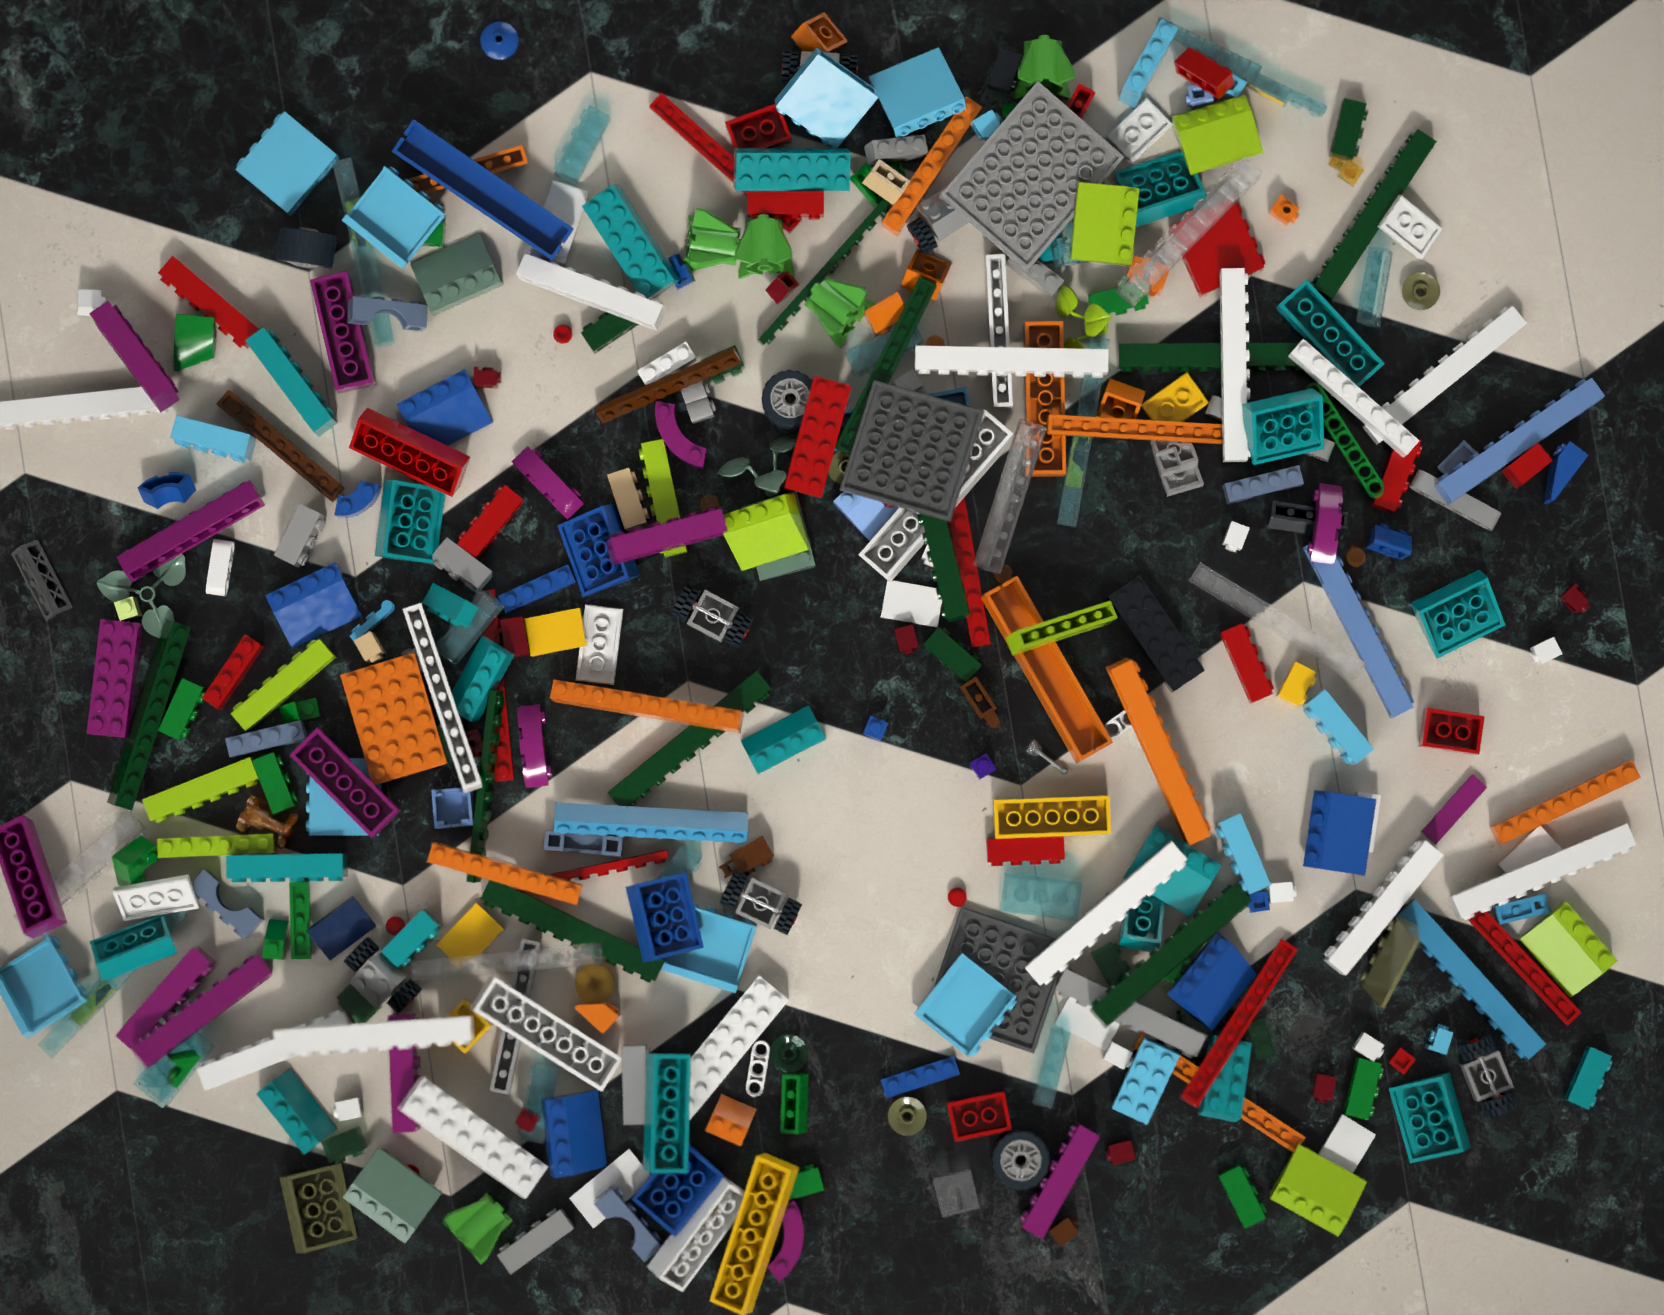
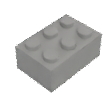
[274,504,326,568]

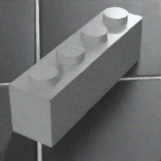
[497,1208,575,1275]

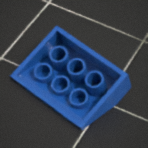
[397,369,493,446]
[557,504,640,597]
[265,563,362,649]
[1303,790,1377,876]
[625,872,704,962]
[1166,932,1256,1032]
[541,1090,607,1178]
[632,1142,725,1237]

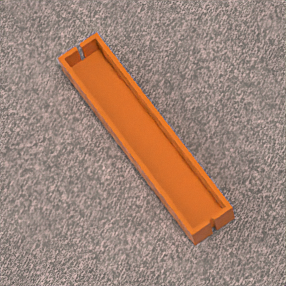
[981,576,1113,764]
[1105,658,1212,845]

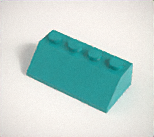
[451,635,515,722]
[741,705,826,775]
[90,914,177,981]
[256,1068,338,1154]

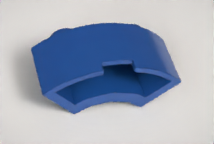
[137,472,196,509]
[334,481,382,518]

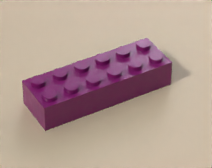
[310,271,376,394]
[89,301,180,413]
[606,507,728,565]
[87,619,143,738]
[290,728,401,838]
[0,815,67,939]
[115,947,216,1050]
[388,1013,421,1133]
[1019,1123,1100,1239]

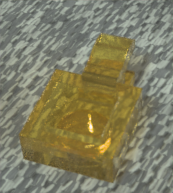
[1328,156,1364,187]

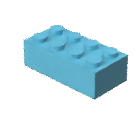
[170,415,257,463]
[1302,689,1374,765]
[1214,814,1271,894]
[1112,1035,1180,1124]

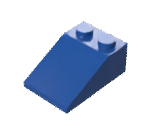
[1543,441,1588,505]
[1365,523,1412,560]

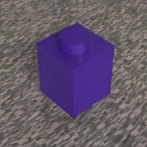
[969,753,996,780]

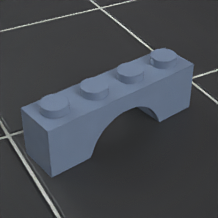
[347,294,428,332]
[1222,465,1304,504]
[225,720,307,758]
[544,830,624,857]
[192,869,264,938]
[594,1186,662,1262]

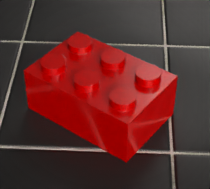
[725,104,792,149]
[1418,708,1485,755]
[946,1090,1012,1142]

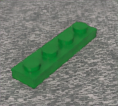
[289,882,312,960]

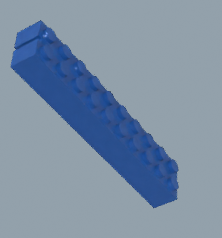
[392,119,574,261]

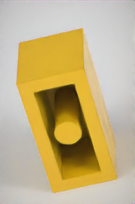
[1276,661,1317,707]

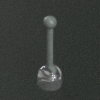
[1026,739,1067,775]

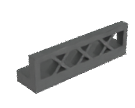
[11,540,72,621]

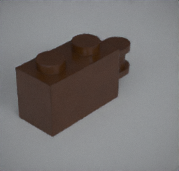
[959,677,1000,728]
[719,836,774,878]

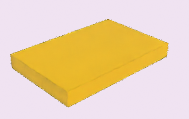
[1141,372,1209,422]
[524,608,588,657]
[436,903,504,971]

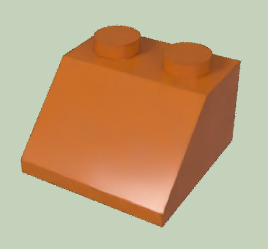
[791,13,848,53]
[901,249,952,301]
[864,291,905,336]
[1096,379,1146,419]
[575,1002,621,1034]
[705,1094,757,1146]

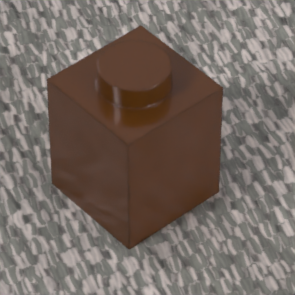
[1048,1216,1079,1247]

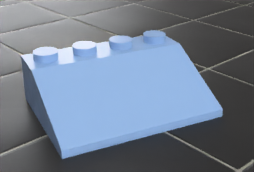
[833,492,899,541]

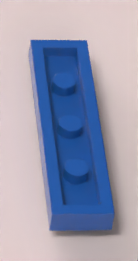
[498,564,576,614]
[881,1056,960,1098]

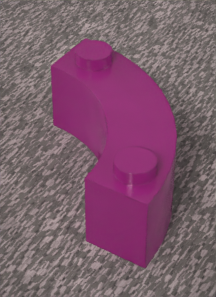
[655,401,707,469]
[511,446,584,520]
[1307,483,1343,565]
[517,704,552,788]
[767,1199,804,1282]

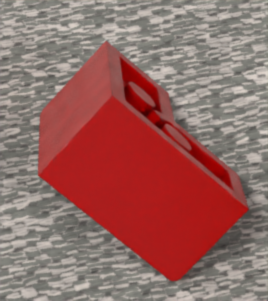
[1501,443,1553,489]

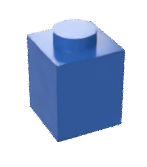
[863,716,888,742]

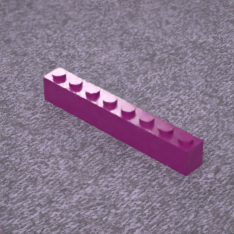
[117,480,265,582]
[132,955,272,1070]

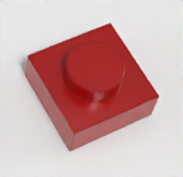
[1388,1047,1416,1074]

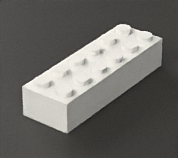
[647,1177,745,1292]

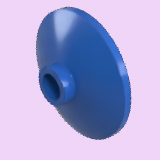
[481,22,519,60]

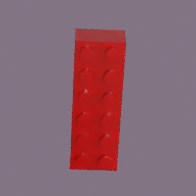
[784,375,852,498]
[349,408,470,497]

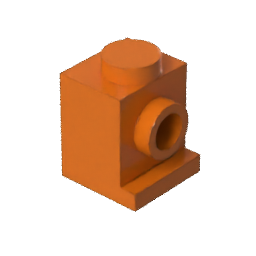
[1268,194,1300,226]

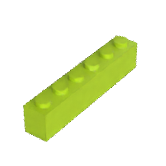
[638,439,687,557]
[1006,601,1118,655]
[231,639,336,732]
[142,757,259,823]
[157,834,277,858]

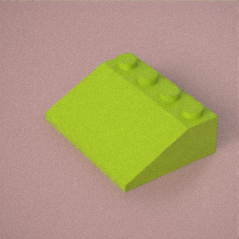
[1172,95,1263,175]
[1070,182,1139,266]
[723,494,810,571]
[1519,902,1618,998]
[1270,1144,1367,1237]

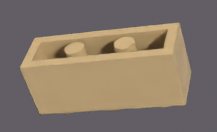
[607,468,649,531]

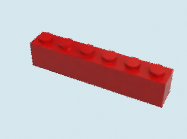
[158,255,260,349]

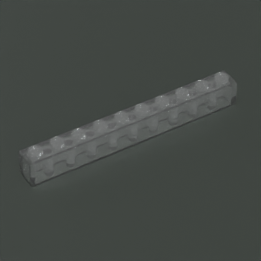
[1116,157,1262,307]
[1188,562,1365,680]
[411,943,602,982]

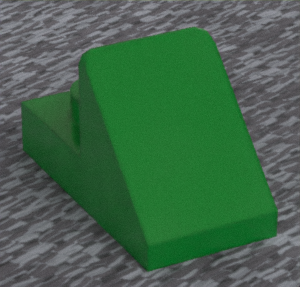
[279,698,321,724]
[167,1049,201,1089]

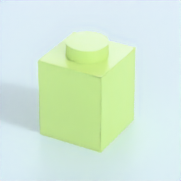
[114,596,142,622]

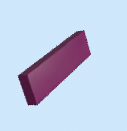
[1421,774,1487,844]

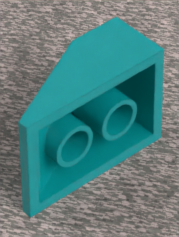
[1118,895,1165,952]

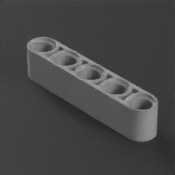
[1409,470,1501,531]

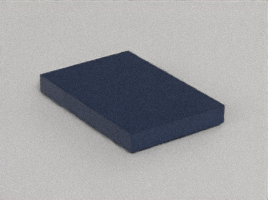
[306,896,376,960]

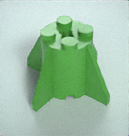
[1014,35,1075,100]
[683,208,741,271]
[735,214,795,279]
[805,276,875,348]
[442,1193,513,1264]

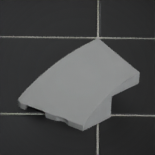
[1150,440,1204,497]

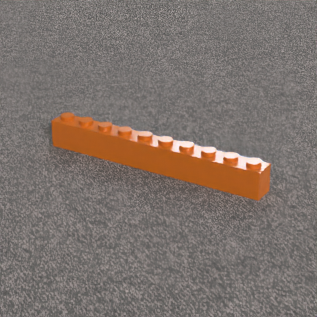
[550,679,744,733]

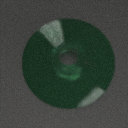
[769,1034,808,1073]

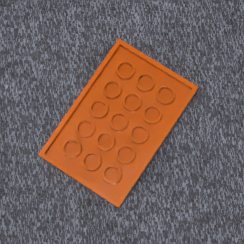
[340,653,448,785]

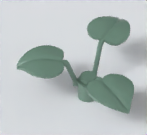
[718,435,798,497]
[97,554,186,639]

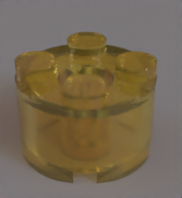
[575,964,615,1003]

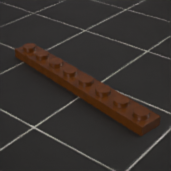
[594,348,741,423]
[216,390,345,502]

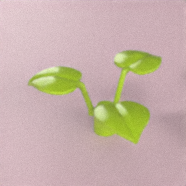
[1055,285,1112,349]

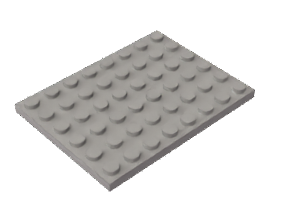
[939,81,1124,272]

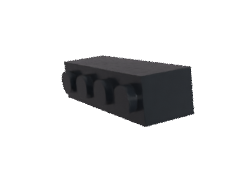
[1267,501,1348,539]

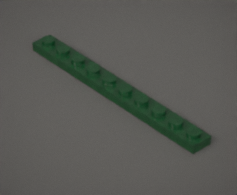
[757,199,890,346]
[835,277,937,456]
[466,690,505,883]

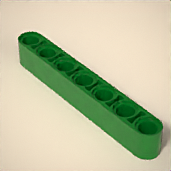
[1305,383,1384,498]

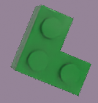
[111,836,159,886]

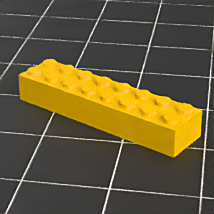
[710,1153,799,1315]

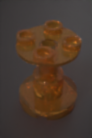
[236,795,299,850]

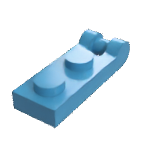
[350,600,395,641]
[1494,893,1551,925]

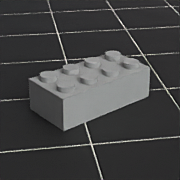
[622,1044,651,1125]

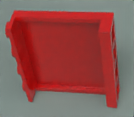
[1169,198,1266,298]

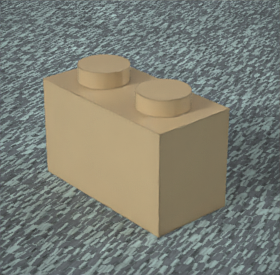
[862,159,910,205]
[354,631,387,664]

